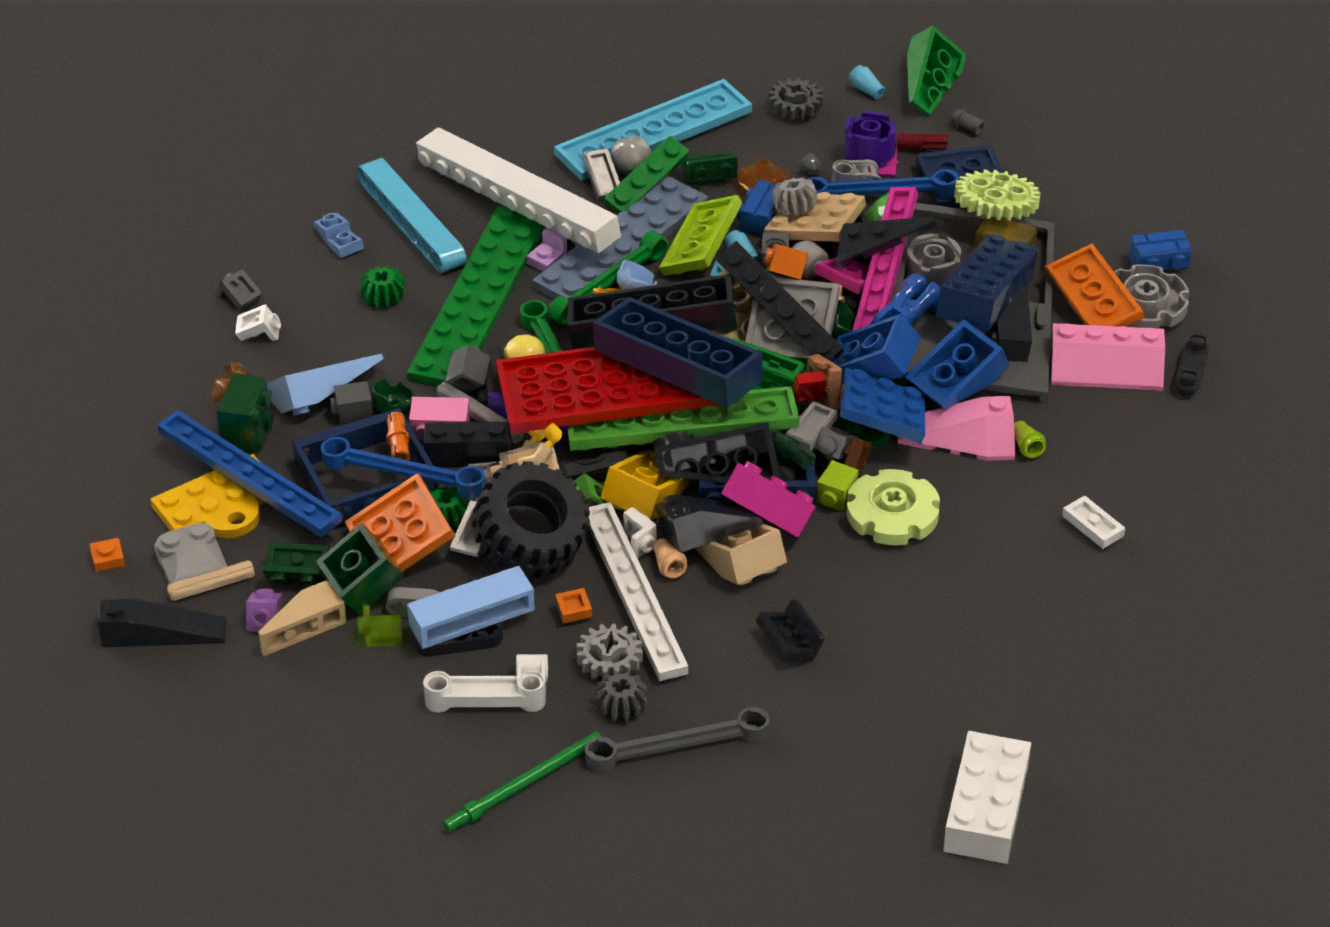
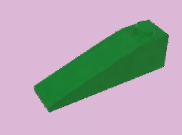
[907,26,966,117]

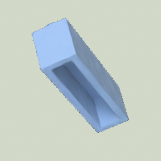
[407,566,535,649]

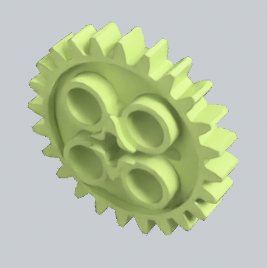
[954,170,1041,221]

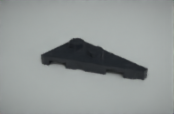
[836,216,937,269]

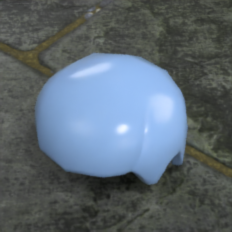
[616,260,657,290]

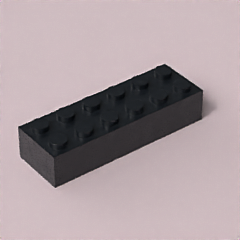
[568,274,738,350]

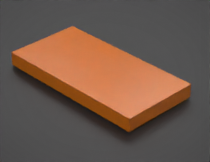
[1045,243,1145,327]

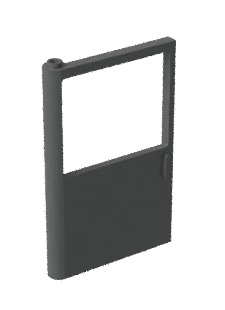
[891,203,1055,403]

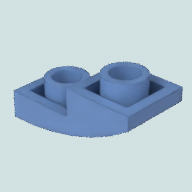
[314,213,364,258]

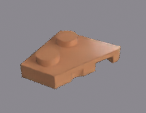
[807,354,842,410]

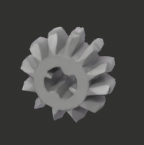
[772,177,818,216]

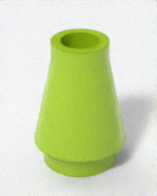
[1014,421,1046,458]

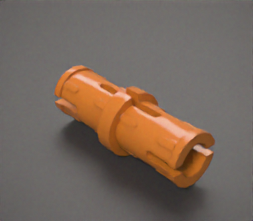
[386,412,410,461]

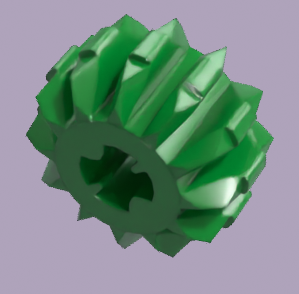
[359,265,405,308]
[430,485,469,531]

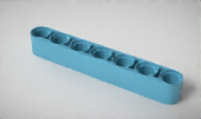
[357,158,467,273]

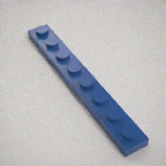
[157,410,342,538]

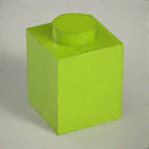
[816,460,858,512]

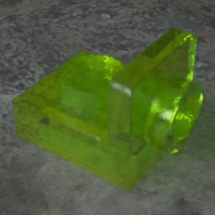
[358,605,402,647]

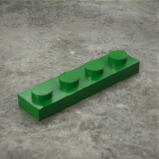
[603,135,690,215]

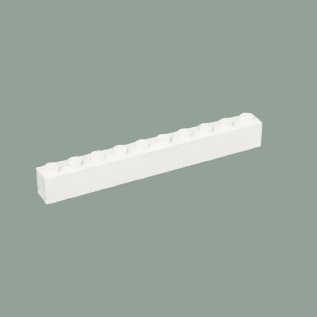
[416,127,621,253]

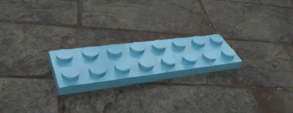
[554,79,752,181]

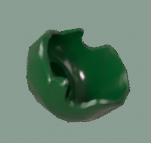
[831,300,856,339]
[371,379,416,414]

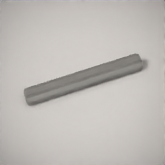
[437,382,525,444]

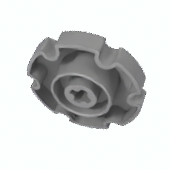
[1114,264,1189,329]

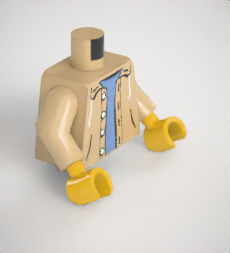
[487,423,562,478]

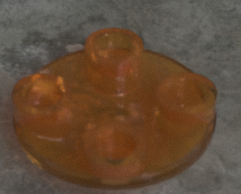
[737,158,790,190]

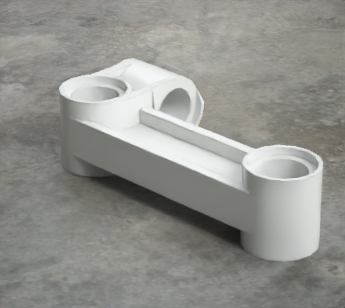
[423,654,548,713]

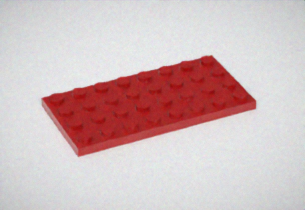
[496,330,738,434]

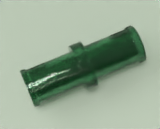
[771,428,816,470]

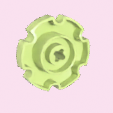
[846,469,940,545]

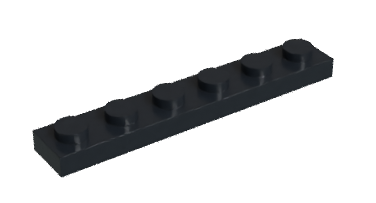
[716,241,845,363]

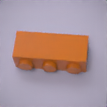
[763,244,808,280]

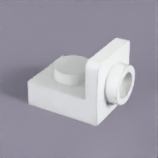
[235,304,281,341]

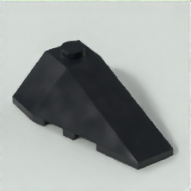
[654,422,781,483]

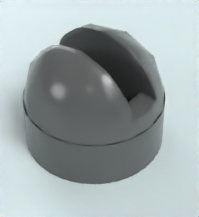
[799,153,821,176]

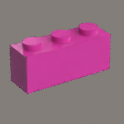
[721,461,817,537]

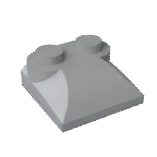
[154,523,227,584]

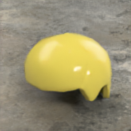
[504,335,546,359]

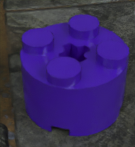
[844,112,897,168]

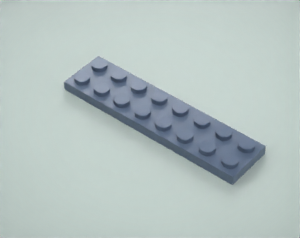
[532,176,709,299]

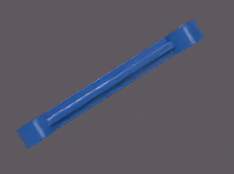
[808,169,959,198]
[321,437,486,499]

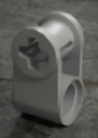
[831,159,881,183]

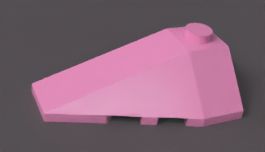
[897,396,1015,461]

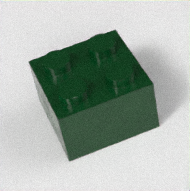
[216,373,274,456]
[316,523,405,615]

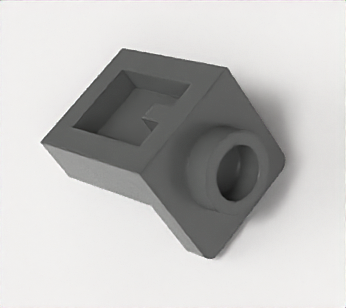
[216,269,262,311]

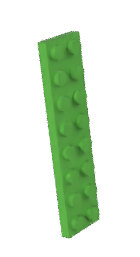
[567,386,800,451]

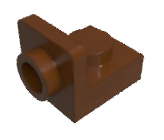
[828,437,872,476]

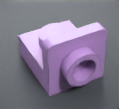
[526,228,567,272]

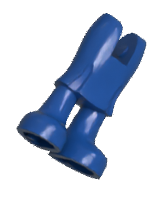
[870,274,941,325]

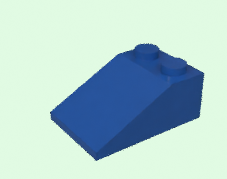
[833,314,921,380]
[905,319,1009,409]

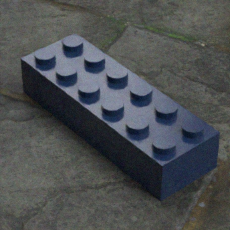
[936,234,1039,331]
[593,297,763,408]

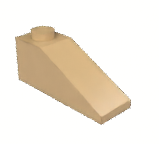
[258,580,346,656]

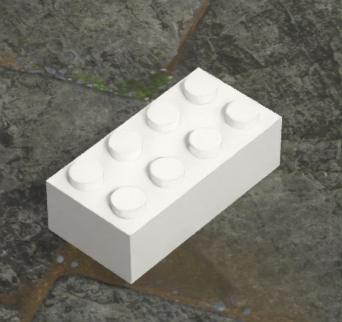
[943,731,1031,864]

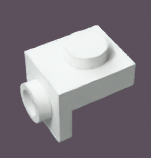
[624,507,657,559]

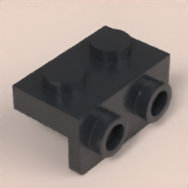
[756,599,825,662]

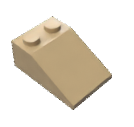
[695,524,787,585]

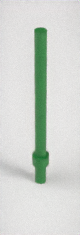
[442,731,601,833]

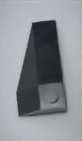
[98,598,227,647]

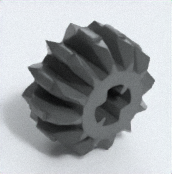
[595,670,647,722]

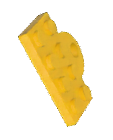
[150,454,265,539]

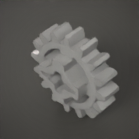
[576,623,643,679]

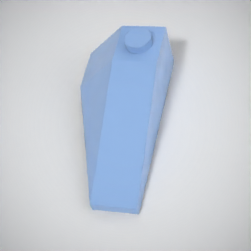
[267,354,383,416]

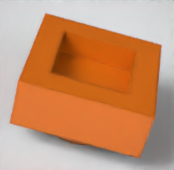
[89,538,125,572]
[555,588,592,624]

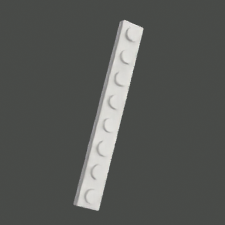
[588,502,688,682]

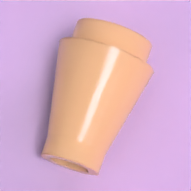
[652,539,687,578]

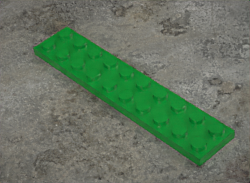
[407,204,546,390]

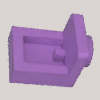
[246,589,282,632]

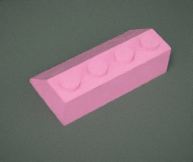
[1050,323,1165,391]

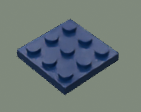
[840,367,925,444]

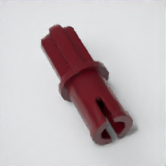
[897,131,948,152]

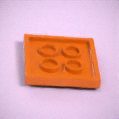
[345,473,456,572]

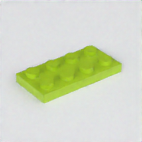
[659,195,742,276]

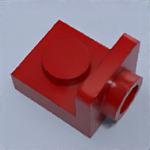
[792,371,826,404]

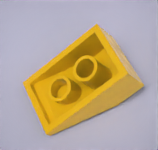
[600,449,693,521]

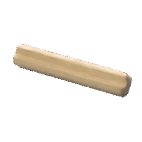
[167,560,255,601]

